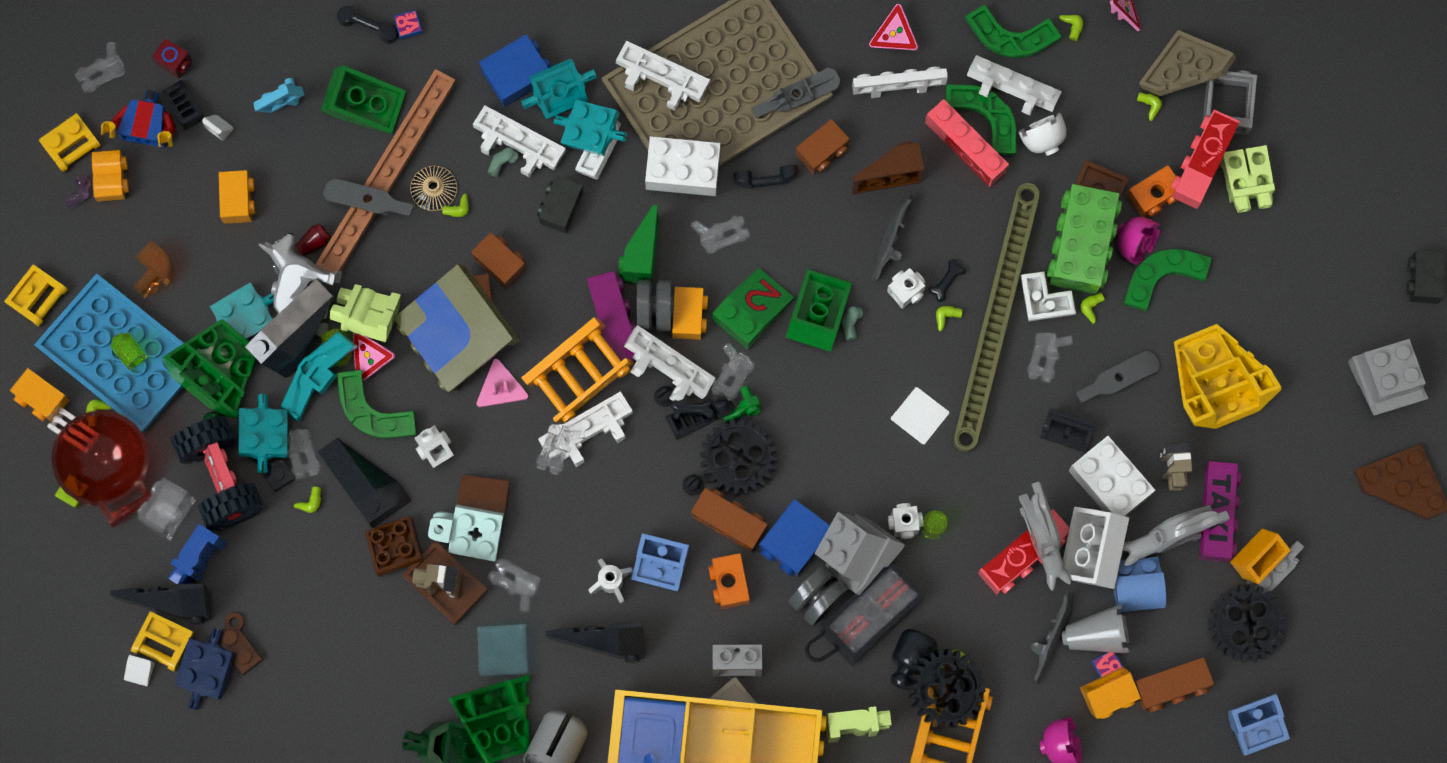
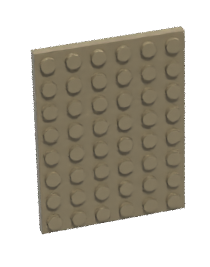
[601,0,833,167]

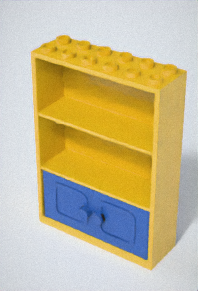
[608,690,827,763]

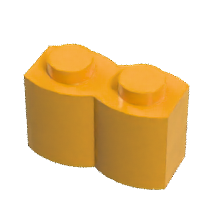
[92,150,129,202]

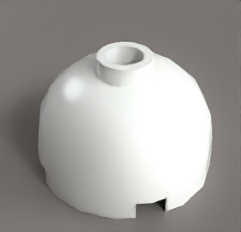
[1018,113,1067,156]

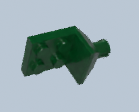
[402,721,485,763]

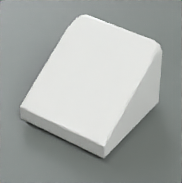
[202,115,234,141]
[124,655,155,687]

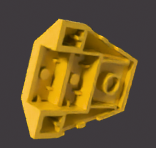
[1174,324,1281,429]

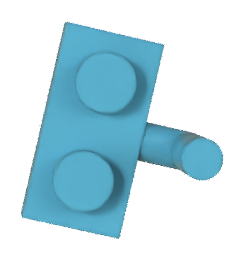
[253,78,304,113]

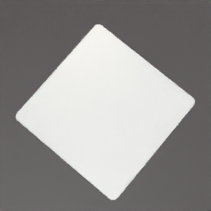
[891,387,949,444]

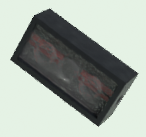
[820,562,925,666]

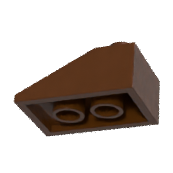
[852,141,924,195]

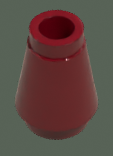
[295,223,331,256]

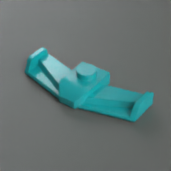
[280,332,358,422]

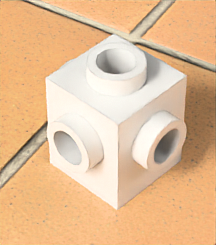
[887,268,925,309]
[414,425,453,468]
[888,503,923,539]

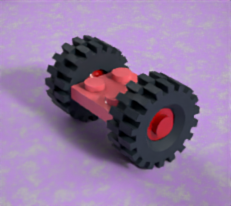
[171,416,264,531]

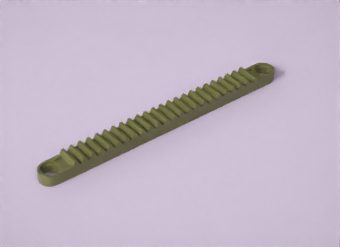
[954,183,1040,452]

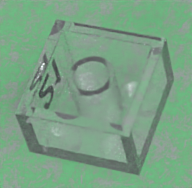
[137,477,196,541]

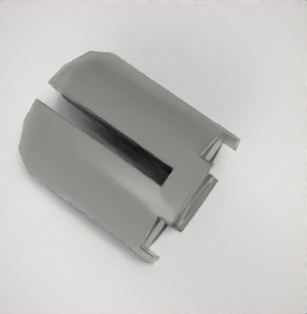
[523,710,588,763]

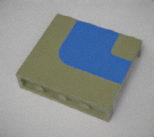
[394,264,520,393]

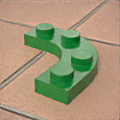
[965,4,1062,58]
[946,84,1016,156]
[1123,249,1212,312]
[337,370,417,439]

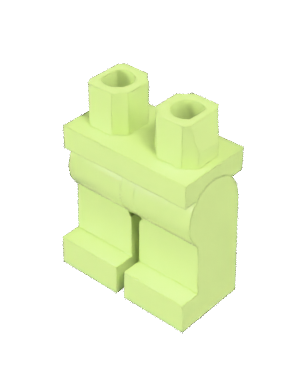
[1220,145,1275,213]
[330,284,401,342]
[826,706,892,743]

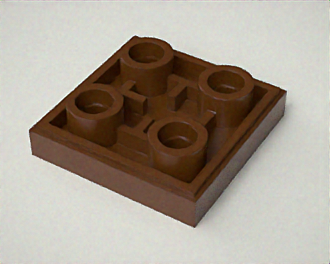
[457,475,510,529]
[365,515,424,577]

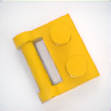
[39,113,101,172]
[4,264,68,327]
[131,611,194,672]

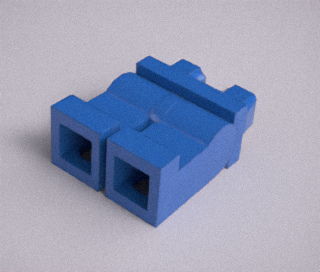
[168,524,227,584]

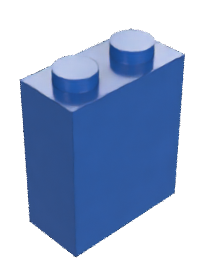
[478,34,552,107]
[759,499,830,577]

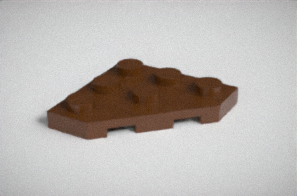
[1354,444,1447,520]

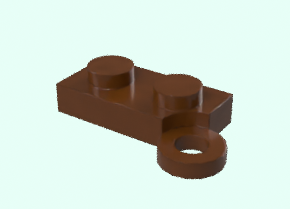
[219,613,263,675]

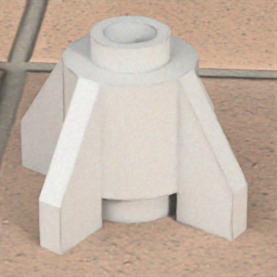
[588,558,633,604]

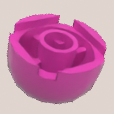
[1116,217,1160,265]
[1040,717,1082,763]

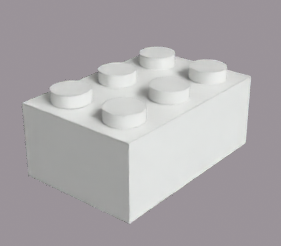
[645,137,720,196]
[1069,436,1155,517]
[1063,507,1129,589]

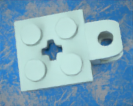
[428,505,504,561]

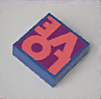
[394,10,423,40]
[1091,652,1123,677]

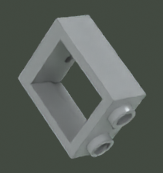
[1202,70,1257,135]
[713,645,762,677]

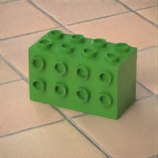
[1047,184,1122,294]

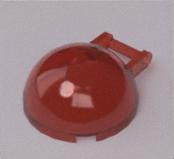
[51,410,154,528]

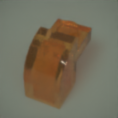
[134,240,174,299]

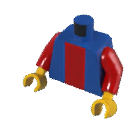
[101,90,176,148]

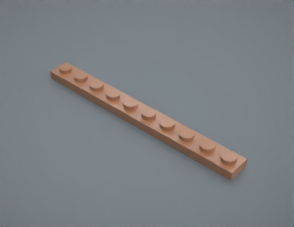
[316,69,456,272]

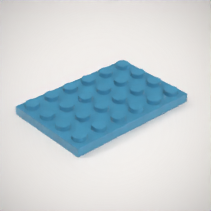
[34,273,183,433]

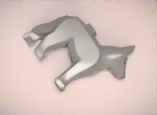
[259,233,342,337]
[1019,482,1071,591]
[1122,505,1230,566]

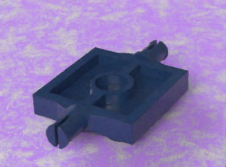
[174,628,236,710]

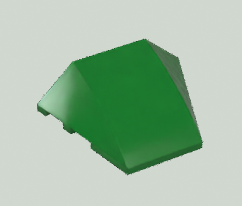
[162,319,255,419]
[448,675,530,763]

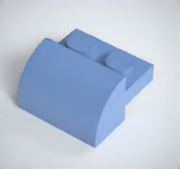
[631,533,689,591]
[1113,557,1166,612]
[1228,693,1290,756]

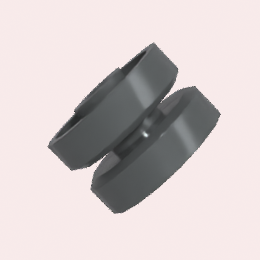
[637,279,674,331]
[788,565,849,627]

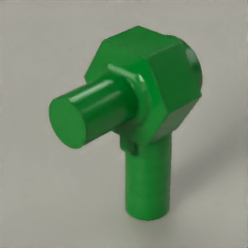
[724,386,762,423]

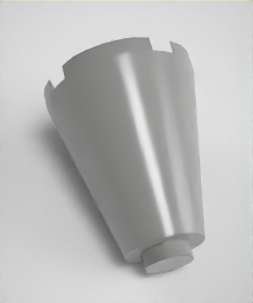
[1062,605,1130,653]

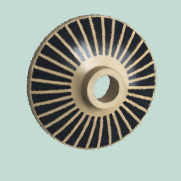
[410,166,457,211]

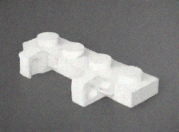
[616,41,710,111]
[967,55,1062,115]
[852,67,948,98]
[473,105,566,178]
[624,325,715,401]
[538,391,633,467]

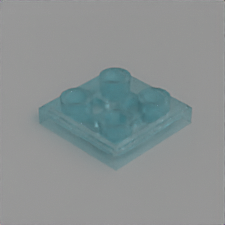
[477,624,528,676]

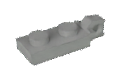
[1245,541,1304,594]

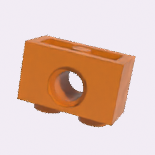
[1126,165,1178,217]
[708,553,750,610]

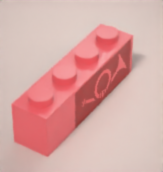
[925,99,1009,187]
[1171,109,1240,209]
[978,509,1070,595]

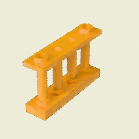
[521,317,634,423]
[910,676,993,763]

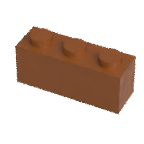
[690,488,767,553]
[1134,657,1214,713]

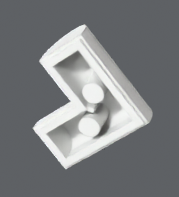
[1021,271,1076,322]

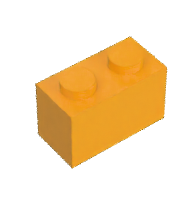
[219,170,256,224]
[672,287,708,340]
[10,368,70,422]
[1230,529,1291,584]
[1080,667,1141,719]

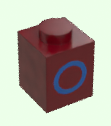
[152,39,192,78]

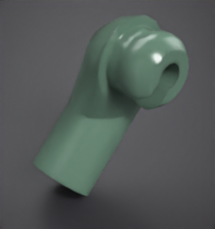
[487,148,518,177]
[841,306,863,341]

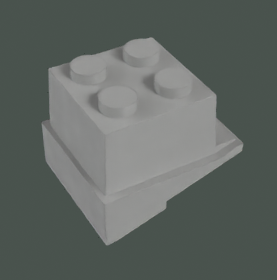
[1348,339,1429,416]
[815,512,905,595]

